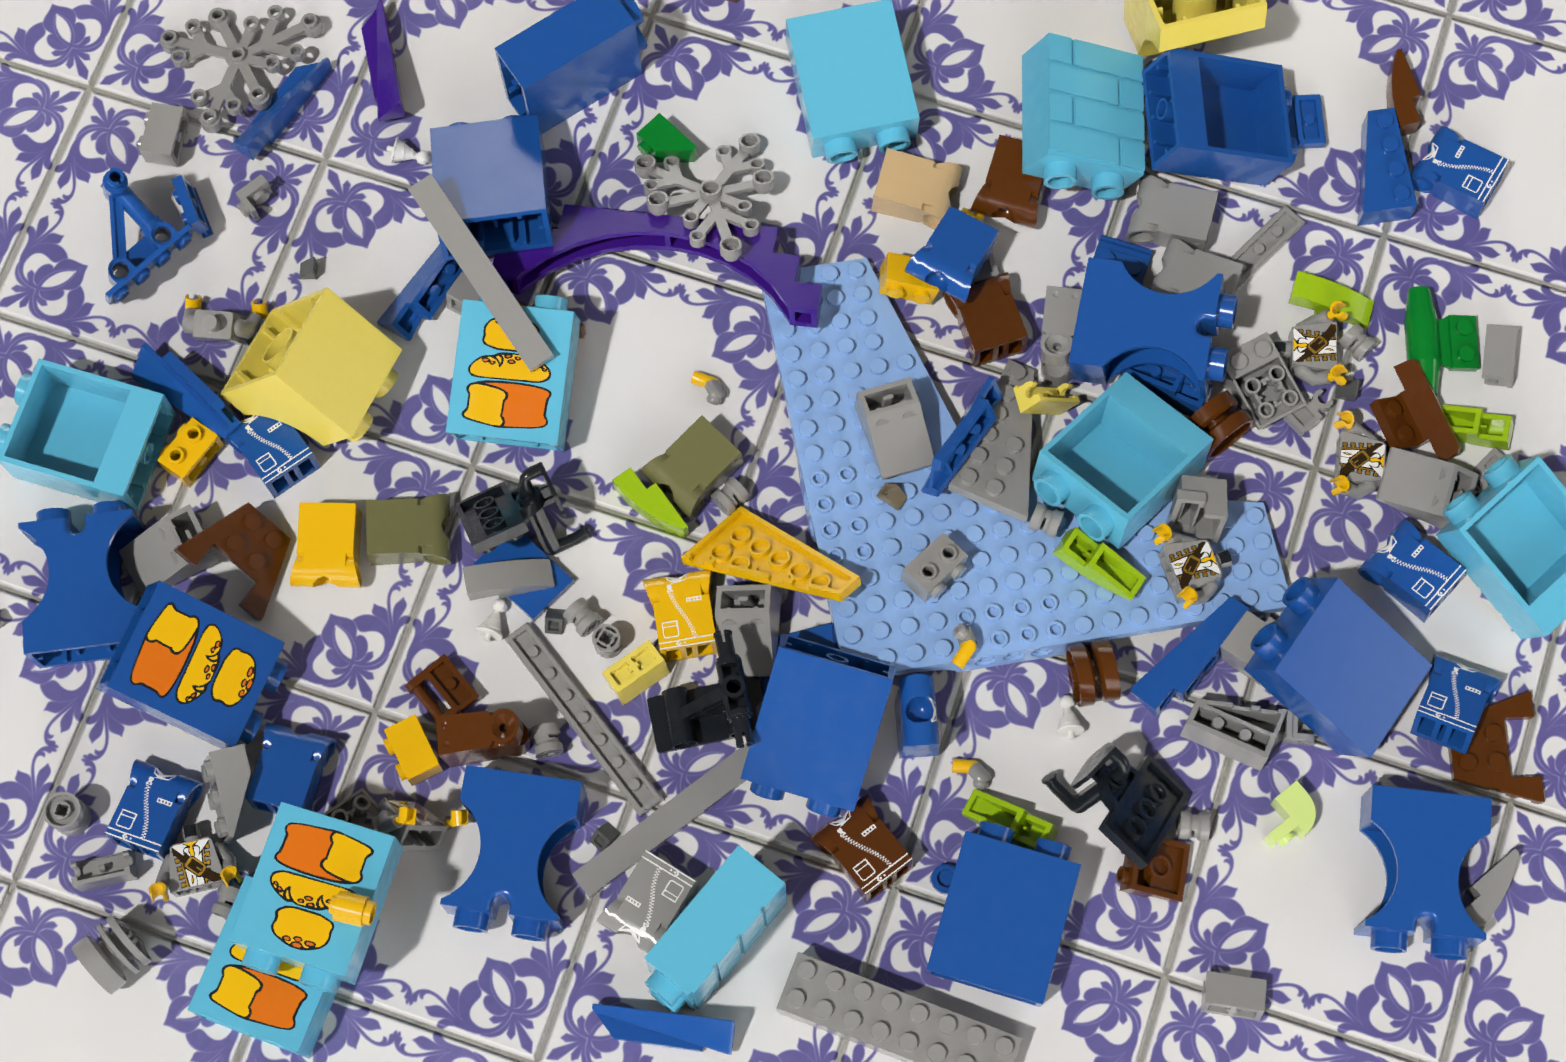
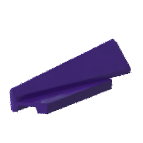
[361,0,405,122]

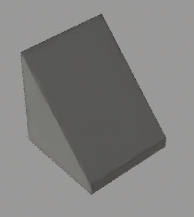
[299,257,318,279]
[1335,380,1360,402]
[545,608,565,635]
[589,821,621,852]

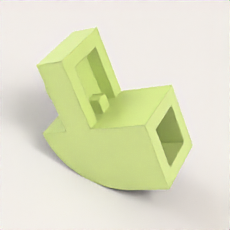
[1264,781,1316,849]

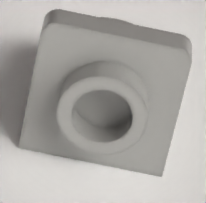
[235,174,273,222]

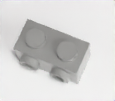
[138,102,190,167]
[901,532,968,603]

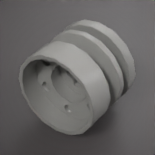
[71,914,152,995]

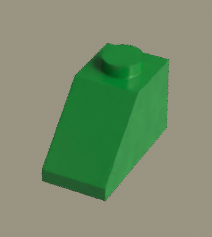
[636,113,698,162]

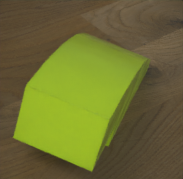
[1288,271,1374,328]
[1440,404,1514,450]
[612,467,689,538]
[1052,527,1146,601]
[961,788,1058,850]

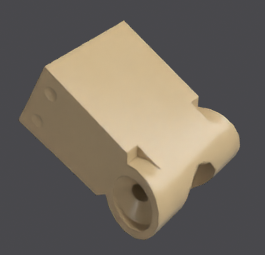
[871,148,963,230]

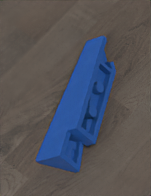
[231,57,332,160]
[377,244,463,341]
[132,343,242,439]
[1120,365,1213,417]
[921,376,1003,497]
[1130,597,1250,717]
[592,1004,736,1055]

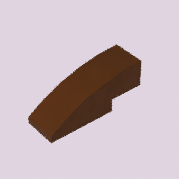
[1386,48,1421,137]

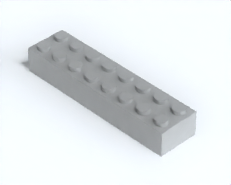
[776,952,1023,1062]

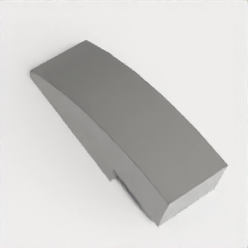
[462,559,555,601]
[1465,849,1519,928]

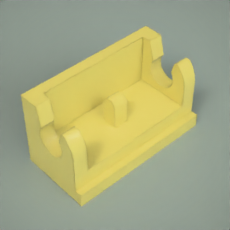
[1013,381,1080,415]
[602,640,670,706]

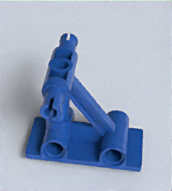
[101,168,193,305]

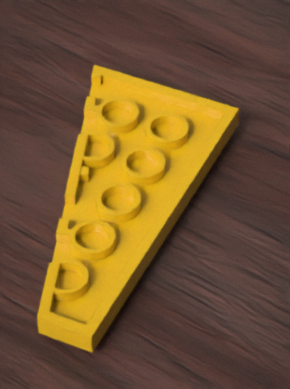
[681,506,862,602]

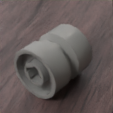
[43,792,91,836]

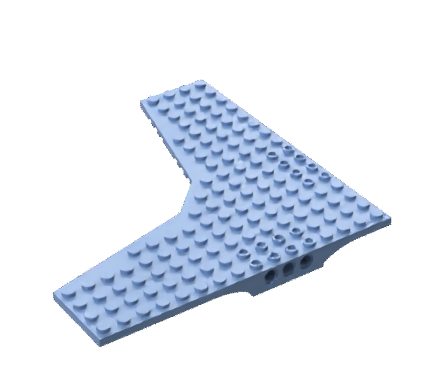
[762,258,1288,675]

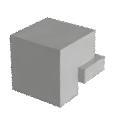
[1166,475,1228,543]
[1220,610,1276,685]

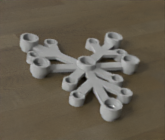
[160,5,323,133]
[634,133,774,262]

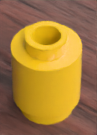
[328,891,377,927]

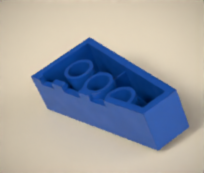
[1357,107,1417,226]

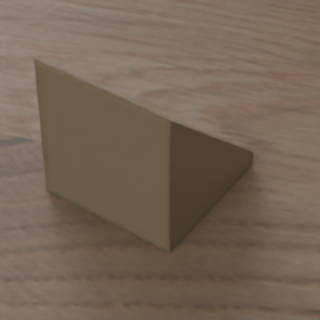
[876,483,908,510]

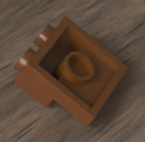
[1116,838,1190,903]

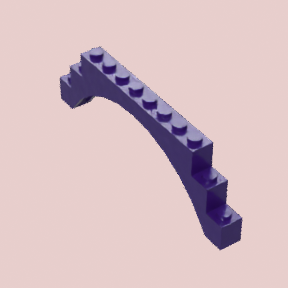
[492,204,823,328]

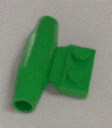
[1404,286,1480,396]

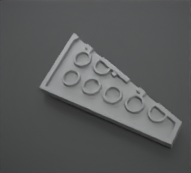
[947,359,1034,523]

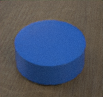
[931,864,955,894]

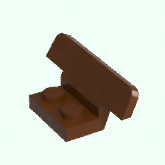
[1370,359,1461,461]

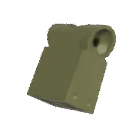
[641,415,744,519]
[366,494,451,566]

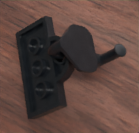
[454,462,592,555]
[1042,742,1190,870]

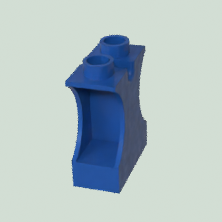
[1068,257,1238,399]
[18,501,146,669]
[440,765,587,942]
[1354,785,1492,960]

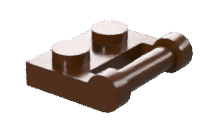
[405,654,481,725]

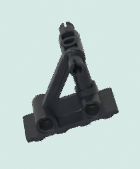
[647,630,764,754]

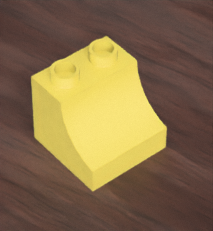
[1124,0,1268,57]
[220,287,402,446]

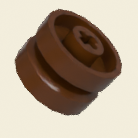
[1188,390,1255,461]
[1066,638,1121,707]

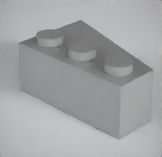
[1180,698,1287,771]

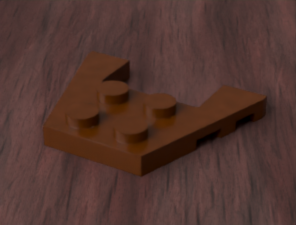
[173,502,291,621]
[1448,692,1545,804]

